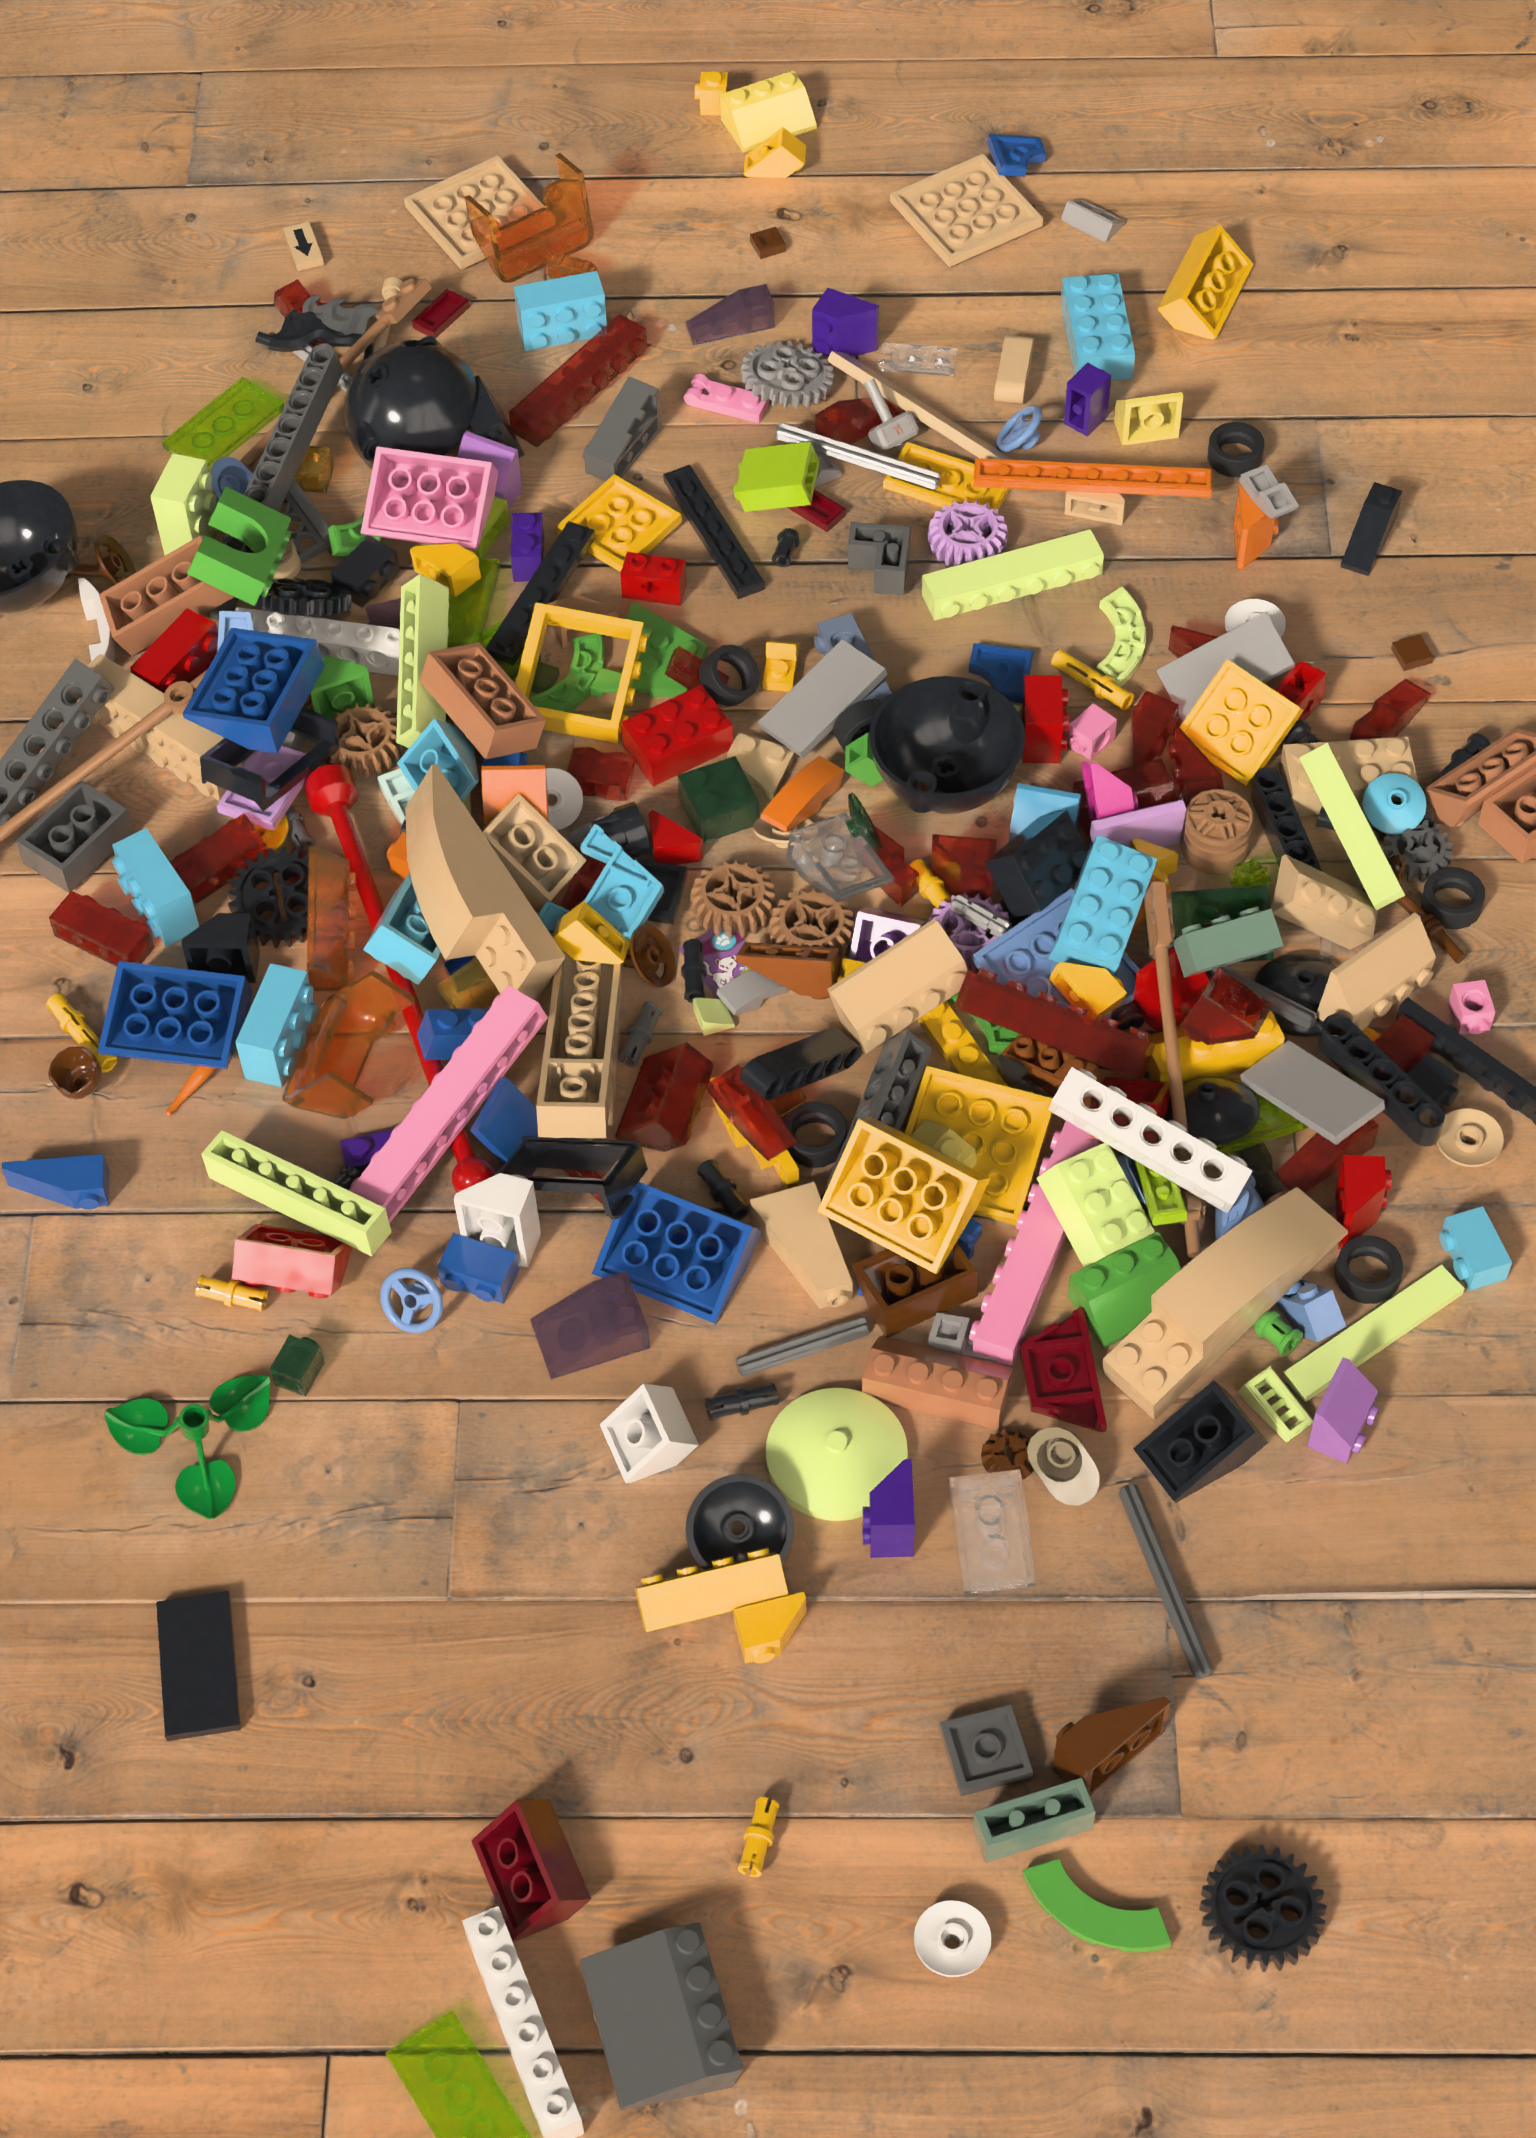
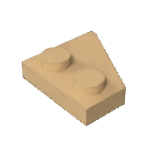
[727,732,796,800]

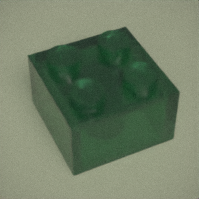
[677,756,760,843]

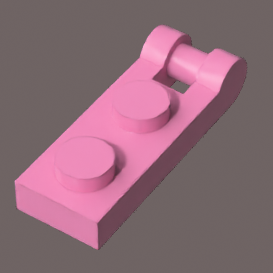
[684,374,769,423]

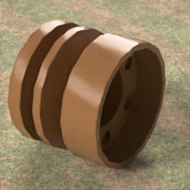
[1182,789,1253,875]

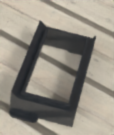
[200,702,339,812]
[485,1136,648,1219]

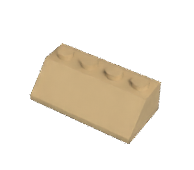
[1316,912,1436,1031]
[827,918,973,1054]

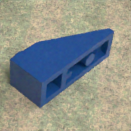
[2,1154,109,1209]

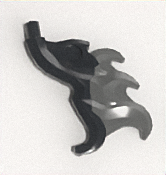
[255,295,380,362]

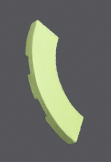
[1096,586,1146,687]

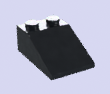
[1133,1380,1269,1503]

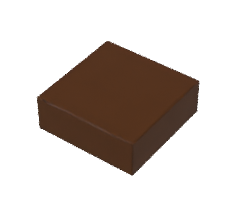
[750,227,786,259]
[1391,635,1433,671]

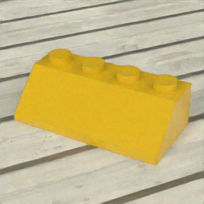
[1157,224,1254,340]
[1133,1005,1285,1083]

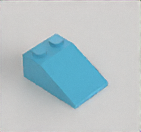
[397,718,479,801]

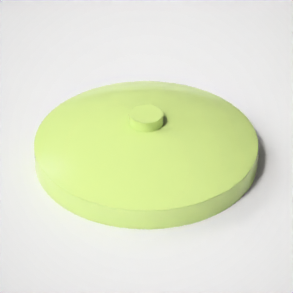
[766,1388,908,1521]

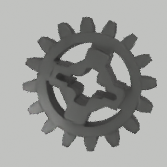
[1383,820,1453,883]

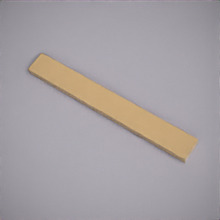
[827,351,1014,460]

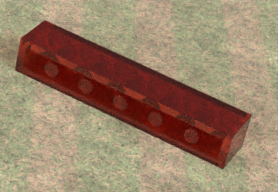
[509,314,647,447]
[953,968,1156,1080]

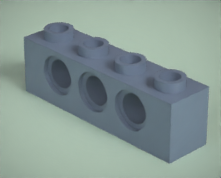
[814,613,892,730]

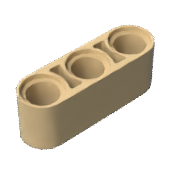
[994,335,1034,405]

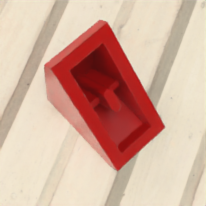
[648,809,703,865]

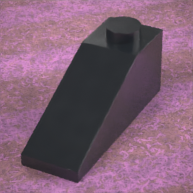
[1340,482,1402,576]

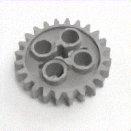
[740,340,834,409]

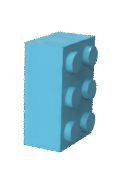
[514,271,608,351]
[112,828,199,947]
[363,872,441,985]
[235,963,318,1087]

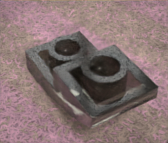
[997,1054,1049,1097]
[1229,1138,1284,1203]

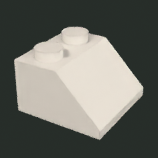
[600,1383,699,1483]

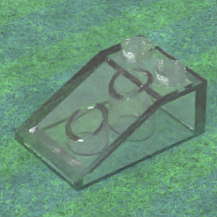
[786,813,894,902]
[948,1469,1036,1594]

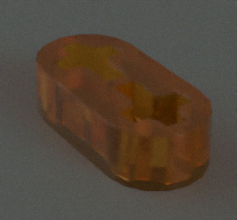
[545,254,599,279]

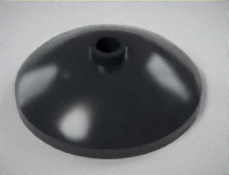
[1254,953,1337,1037]
[1165,1077,1260,1145]
[685,1474,794,1569]

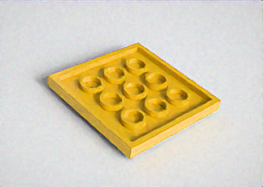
[905,1066,1053,1225]

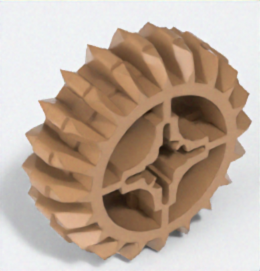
[326,703,404,780]
[690,858,776,940]
[769,887,855,956]

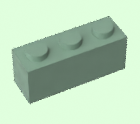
[1173,907,1284,978]
[973,1778,1096,1863]

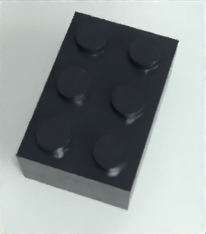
[985,810,1088,918]

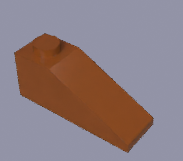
[736,942,840,1000]

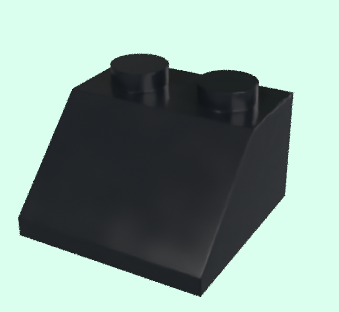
[181,912,260,983]

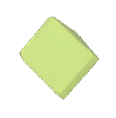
[693,998,735,1036]

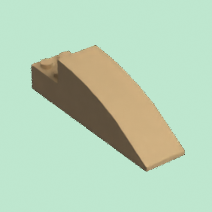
[406,764,566,1000]
[536,950,623,1139]
[1103,1187,1348,1420]

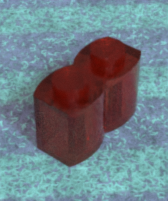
[567,747,635,801]

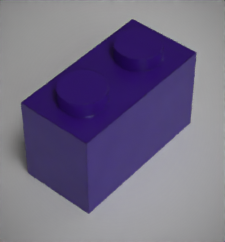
[1064,362,1111,437]
[511,512,545,582]

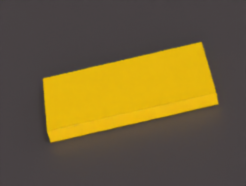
[883,442,1010,510]

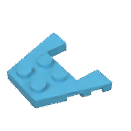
[538,824,664,941]

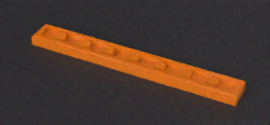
[973,458,1212,498]

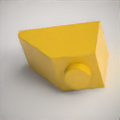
[743,127,806,178]
[410,543,481,597]
[552,901,630,965]
[1048,962,1127,1027]
[733,1592,806,1664]

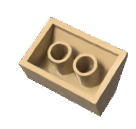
[481,793,587,912]
[1272,854,1378,950]

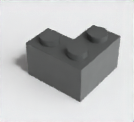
[848,522,911,596]

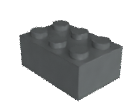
[16,781,134,893]

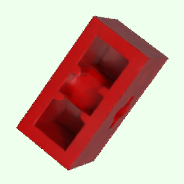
[620,552,687,606]
[1275,660,1327,720]

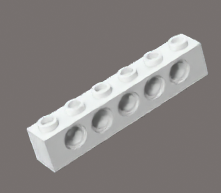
[235,607,400,676]
[1048,1067,1252,1213]
[462,1906,584,2138]

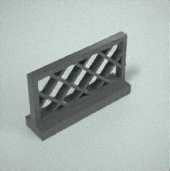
[280,479,332,564]

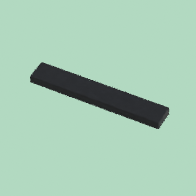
[663,465,765,599]

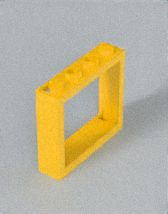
[515,602,648,744]

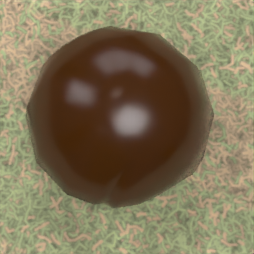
[48,1046,102,1099]

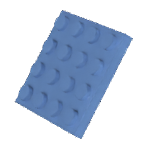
[971,888,1140,1051]

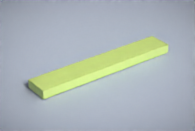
[1299,743,1405,910]
[1282,1264,1465,1403]

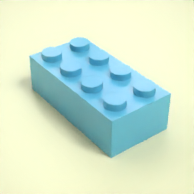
[1060,273,1135,381]
[1048,835,1158,976]

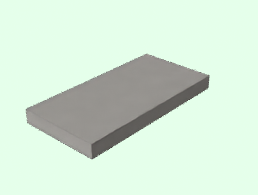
[1156,612,1295,722]
[758,639,888,758]
[1240,1040,1385,1145]

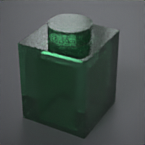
[270,1334,325,1397]

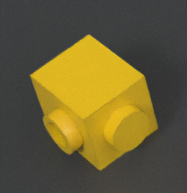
[695,71,728,116]

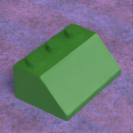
[1068,1232,1181,1349]

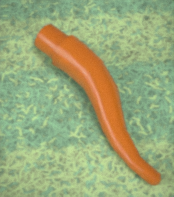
[165,1066,217,1116]

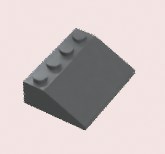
[580,1922,743,2111]

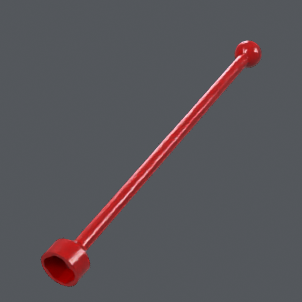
[303,764,495,1193]

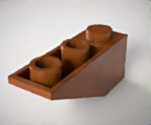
[1001,1032,1102,1109]

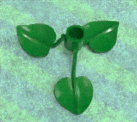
[105,1375,271,1519]

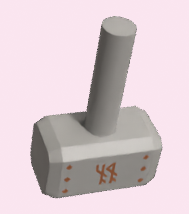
[864,378,919,452]

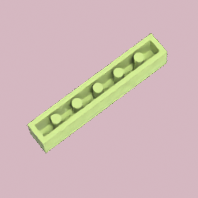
[922,529,1104,621]
[396,574,449,748]
[201,1130,392,1256]

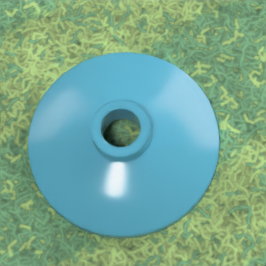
[1362,773,1426,835]

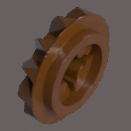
[981,1428,1034,1482]

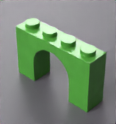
[187,486,292,606]

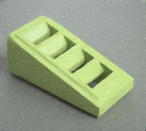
[1238,1366,1314,1443]

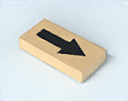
[283,222,324,271]

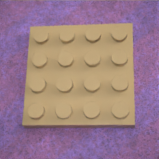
[890,154,1043,267]
[404,155,556,270]

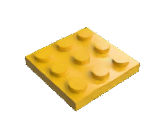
[557,474,682,572]
[1174,659,1304,788]

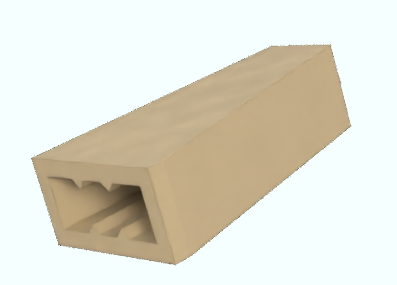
[749,1182,853,1309]

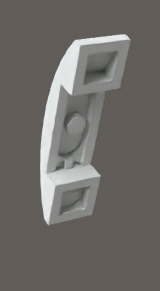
[78,578,115,662]

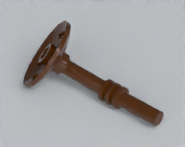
[65,535,136,584]
[1362,855,1466,964]
[623,924,676,988]

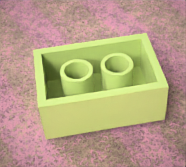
[150,453,218,555]
[1036,1143,1156,1268]

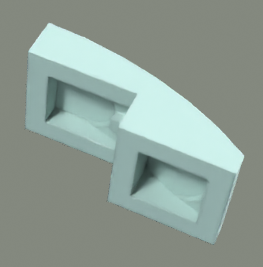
[377,768,415,826]

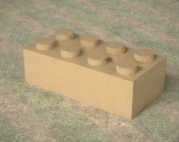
[1279,737,1418,817]

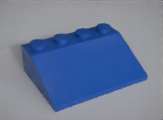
[183,628,324,754]
[98,961,253,1069]
[592,1182,762,1324]

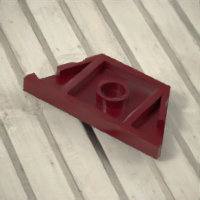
[1019,1308,1107,1432]

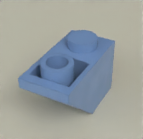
[1275,1279,1346,1342]

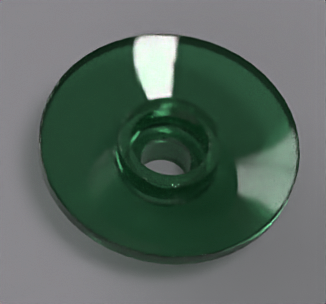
[845,792,882,851]

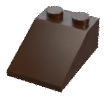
[1053,1697,1171,1796]

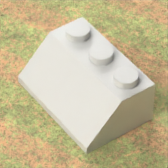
[454,1173,541,1268]

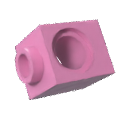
[1067,703,1117,760]
[1448,980,1495,1034]

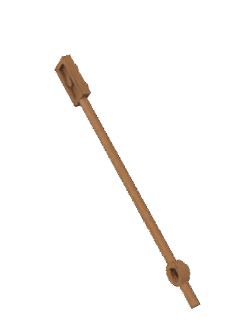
[240,278,432,469]
[0,670,207,842]
[1144,882,1206,1257]

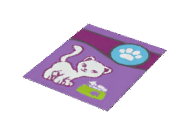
[678,929,752,999]

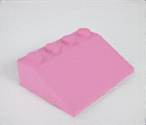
[361,447,499,551]

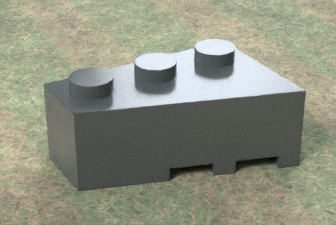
[583,376,661,481]

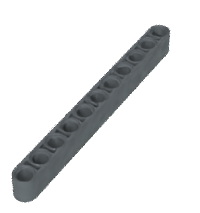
[208,343,343,621]

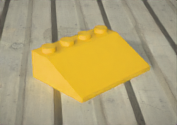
[817,1117,990,1274]

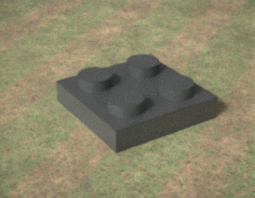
[940,1704,1033,1796]

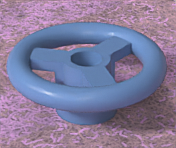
[996,405,1042,453]
[380,1267,443,1333]

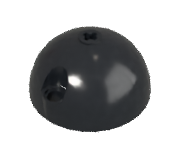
[344,336,477,469]
[0,480,79,613]
[869,676,1025,814]

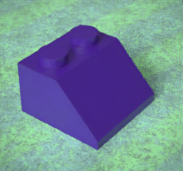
[812,288,879,357]
[862,1459,915,1558]

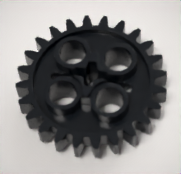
[255,578,352,617]
[228,847,333,948]
[1199,1845,1327,1972]

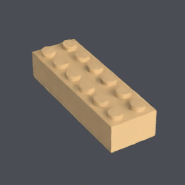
[81,654,243,801]

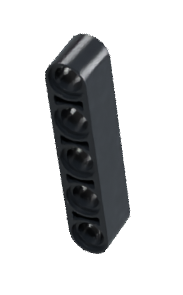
[1251,767,1323,872]
[1319,1014,1445,1147]
[740,1027,862,1101]

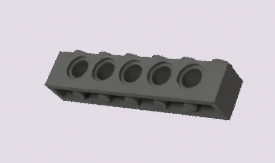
[0,659,115,826]
[821,1030,933,1200]

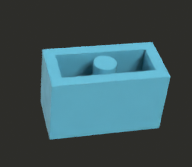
[1439,1206,1512,1291]

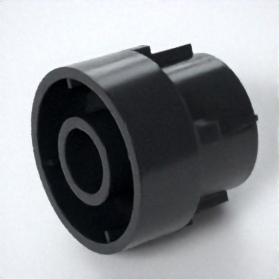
[591,802,650,858]

